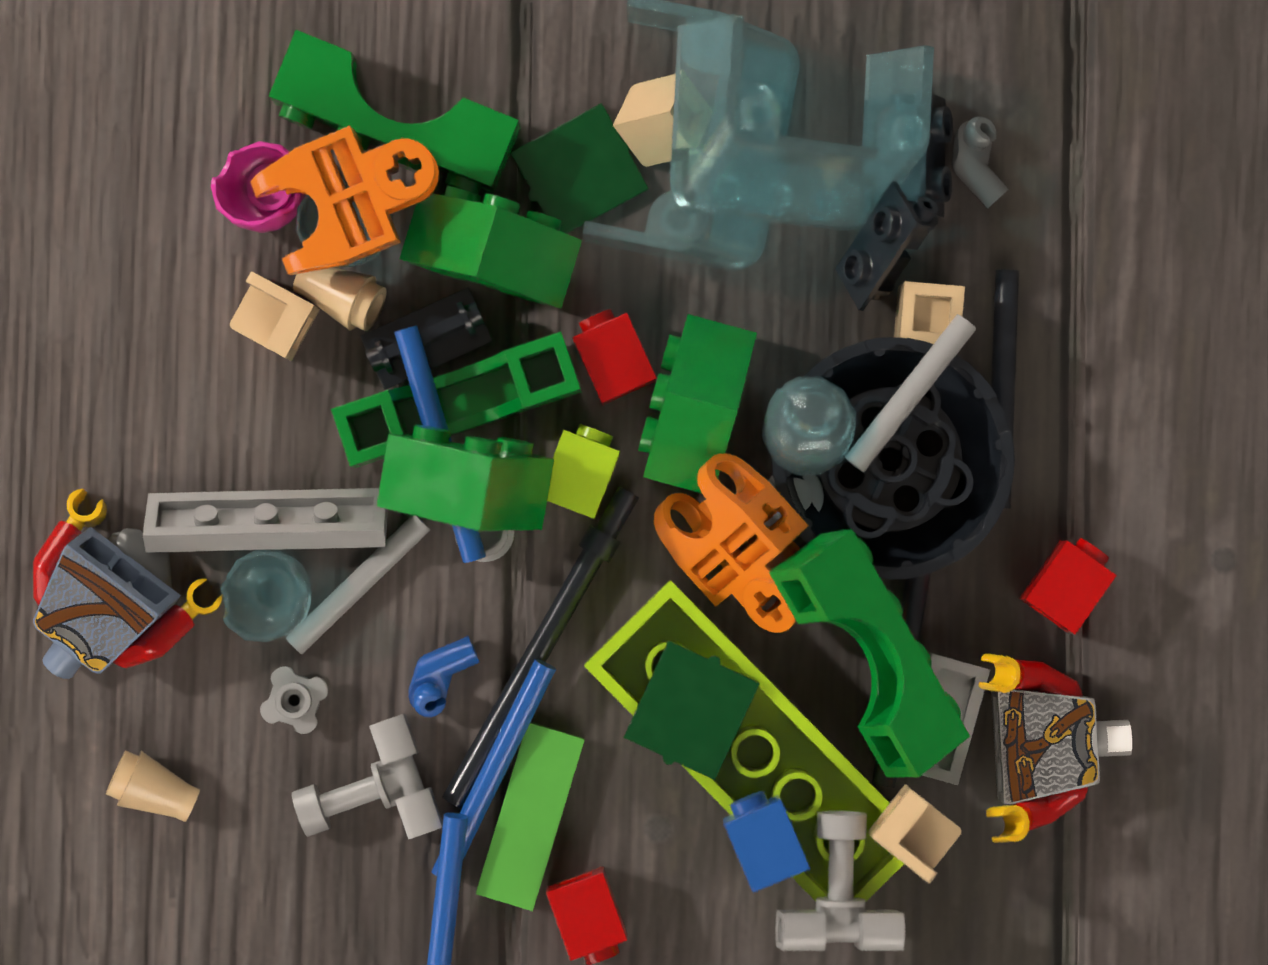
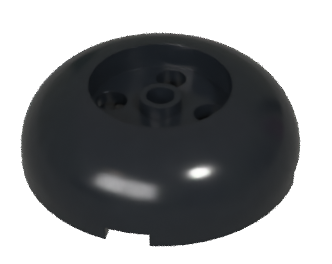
[772,337,1015,580]

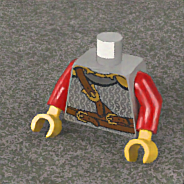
[978,654,1132,843]

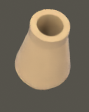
[293,267,386,331]
[106,750,200,822]

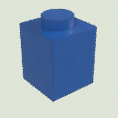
[722,791,810,893]

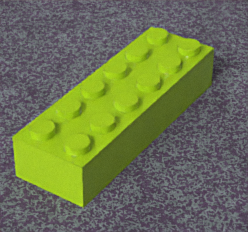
[584,580,904,902]

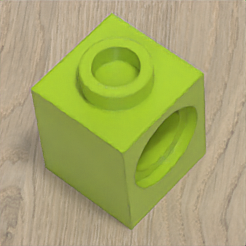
[547,424,620,519]

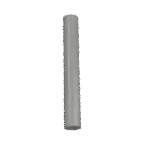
[845,314,976,473]
[286,515,430,654]

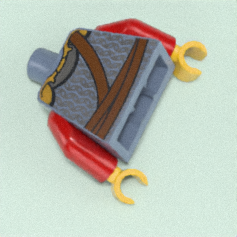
[33,489,223,679]

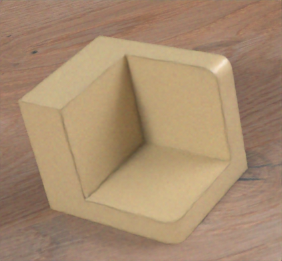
[613,70,719,166]
[230,271,320,361]
[894,281,965,344]
[867,784,961,883]

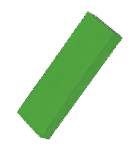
[476,722,585,911]

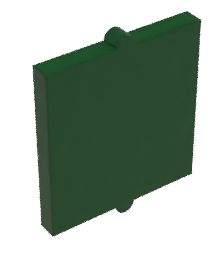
[511,103,649,234]
[623,640,760,780]

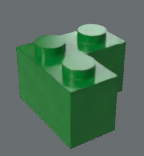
[399,186,582,309]
[638,314,757,493]
[377,425,554,531]

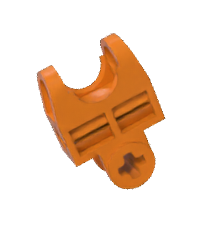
[250,126,439,275]
[654,453,809,633]

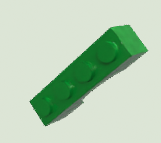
[269,30,521,195]
[331,332,582,468]
[768,529,970,778]

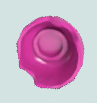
[210,141,306,233]

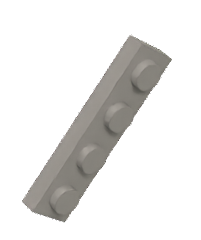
[143,488,388,553]

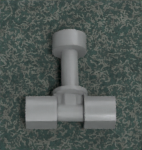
[292,714,443,840]
[775,811,905,951]

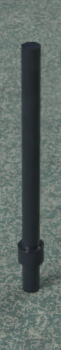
[442,486,639,808]

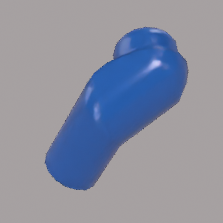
[408,636,480,717]

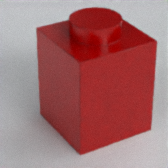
[572,309,657,405]
[1019,538,1117,635]
[546,866,628,965]

